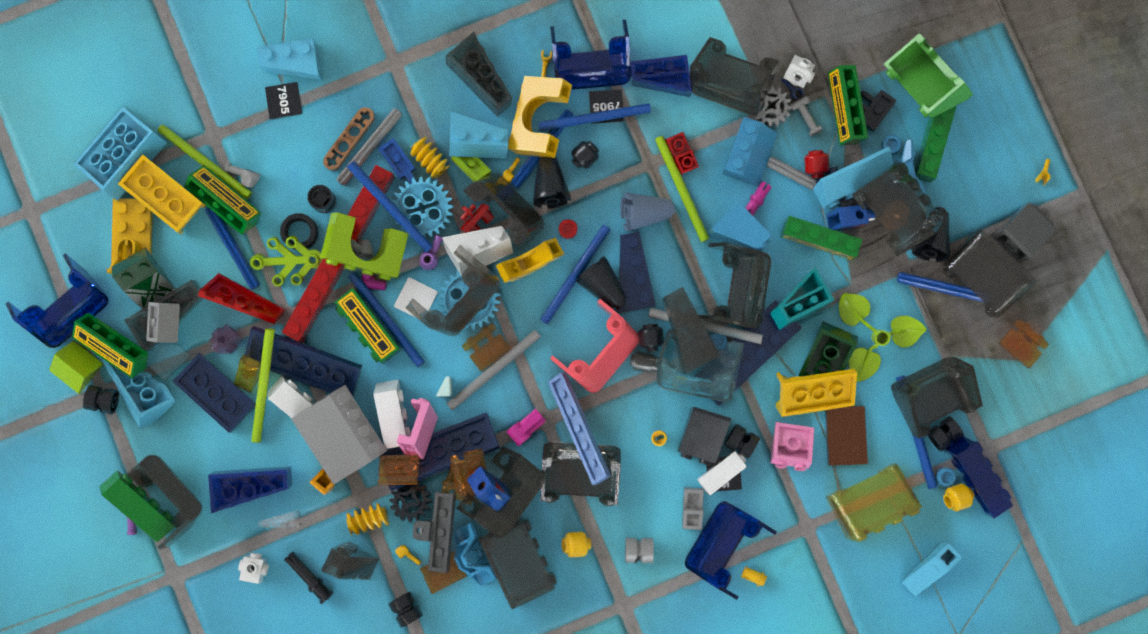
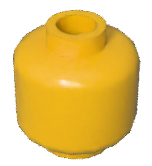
[943,483,974,512]
[562,531,591,558]

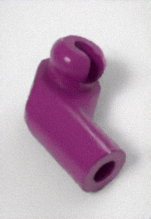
[362,274,387,290]

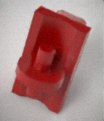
[460,203,494,233]

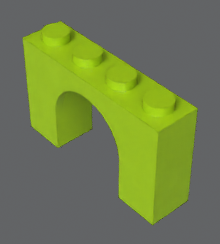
[320,212,408,281]

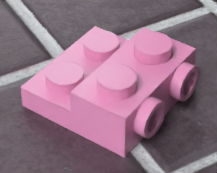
[770,422,814,471]

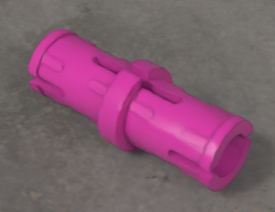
[745,181,772,216]

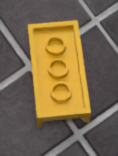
[118,155,206,235]
[107,199,153,275]
[775,369,857,417]

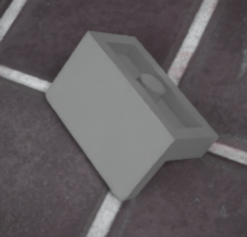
[146,302,180,343]

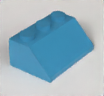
[723,117,777,186]

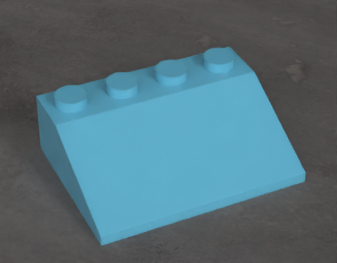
[74,107,167,201]

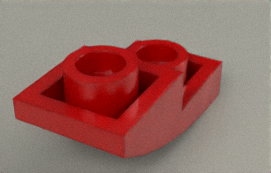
[665,132,699,174]

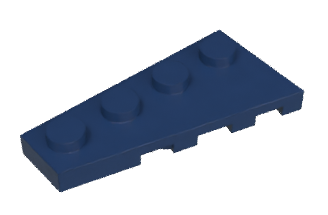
[618,231,656,314]

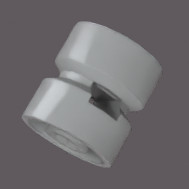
[625,537,654,563]

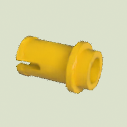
[741,566,767,587]

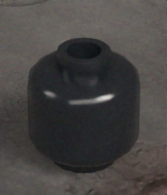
[571,140,599,169]
[638,324,664,352]

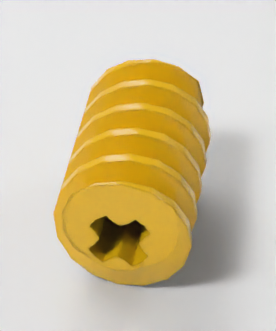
[410,136,450,179]
[346,503,390,536]

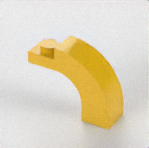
[496,238,564,283]

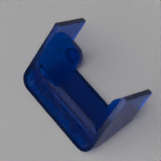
[550,19,631,90]
[6,253,109,348]
[685,501,777,600]

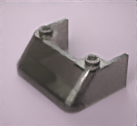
[696,242,771,328]
[405,245,500,336]
[127,455,203,550]

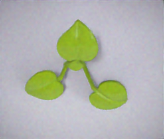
[838,293,927,382]

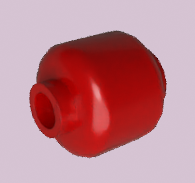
[804,150,830,178]

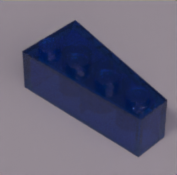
[944,437,1013,518]
[208,466,292,514]

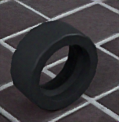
[280,213,318,250]

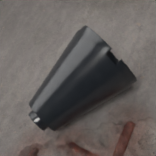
[533,157,571,209]
[911,207,950,262]
[576,256,627,310]

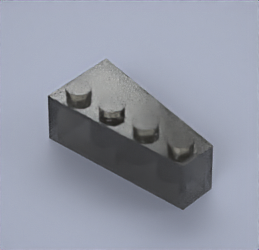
[124,280,204,352]
[663,287,720,375]
[321,541,379,580]

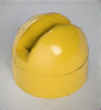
[651,430,667,446]

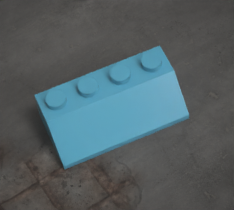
[813,147,895,209]

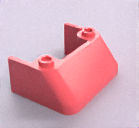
[550,299,639,393]

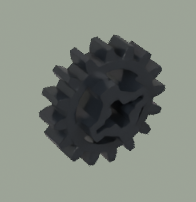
[389,481,433,523]

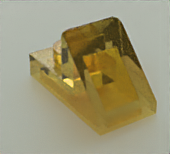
[234,354,261,393]

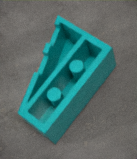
[770,267,834,330]

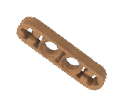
[323,107,375,171]

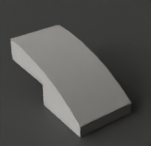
[682,487,704,530]

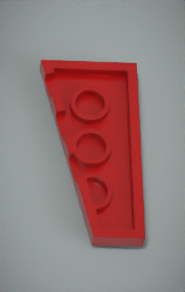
[198,273,285,324]

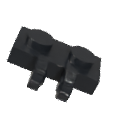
[860,89,897,132]

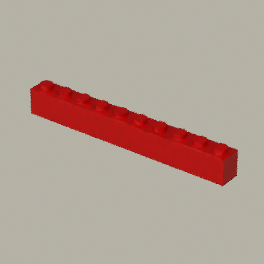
[282,165,395,343]

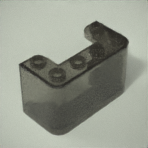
[479,516,557,610]

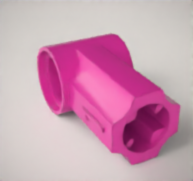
[506,409,546,447]

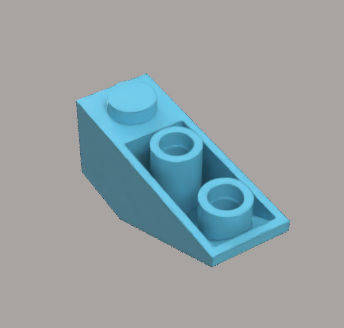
[902,541,962,596]

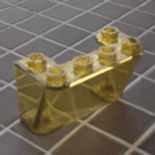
[826,463,922,542]

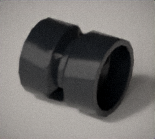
[307,185,336,213]
[83,385,119,414]
[926,416,964,452]
[724,424,760,459]
[388,591,423,628]

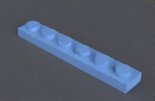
[548,372,611,485]

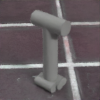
[790,96,822,137]

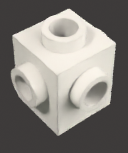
[783,55,815,88]
[238,553,269,584]

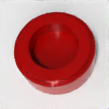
[559,219,578,239]

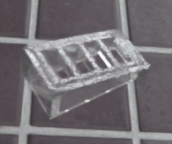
[258,510,303,527]

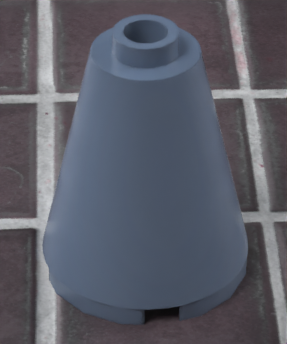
[620,193,675,231]

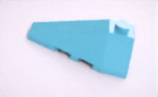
[102,359,175,429]

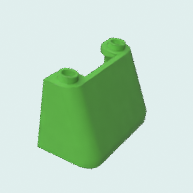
[884,33,973,118]

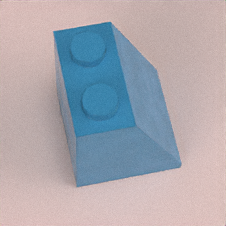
[708,202,772,254]

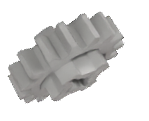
[750,86,792,128]

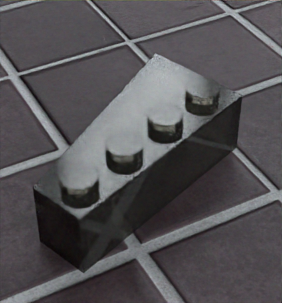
[446,32,512,117]

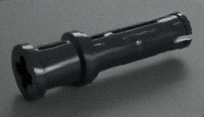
[284,552,334,605]

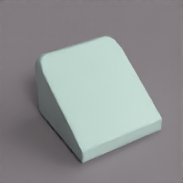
[436,376,452,397]

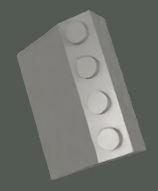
[291,385,387,484]

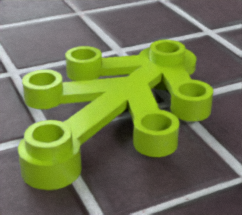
[250,236,322,286]

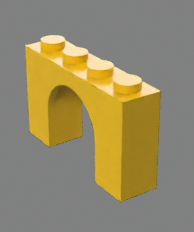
[508,76,572,158]

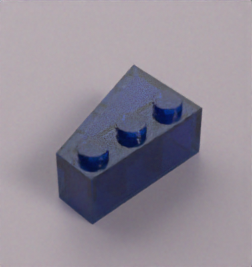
[629,55,692,97]

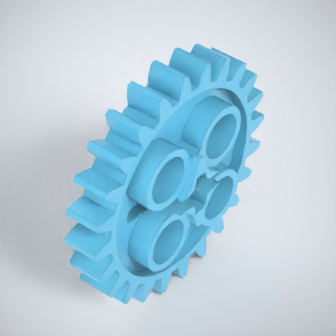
[392,176,454,237]
[438,270,501,330]

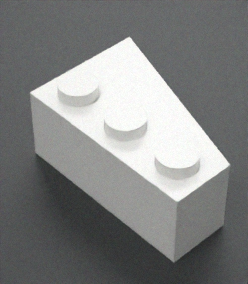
[442,226,513,277]
[267,375,314,418]
[373,379,411,449]

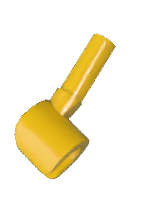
[541,50,552,77]
[502,158,520,184]
[1035,159,1051,186]
[395,545,421,565]

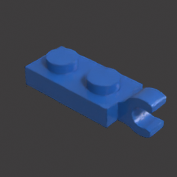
[378,138,417,184]

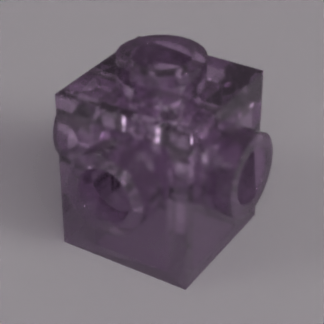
[209,324,243,355]

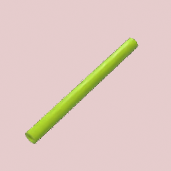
[157,124,252,200]
[655,136,710,242]
[251,328,275,443]

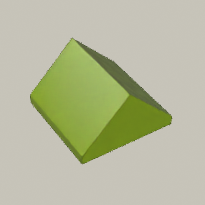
[49,340,104,394]

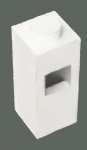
[697,451,747,495]

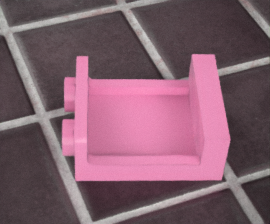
[396,398,438,459]

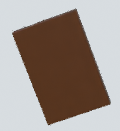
[825,406,868,466]

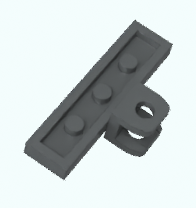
[413,492,456,573]

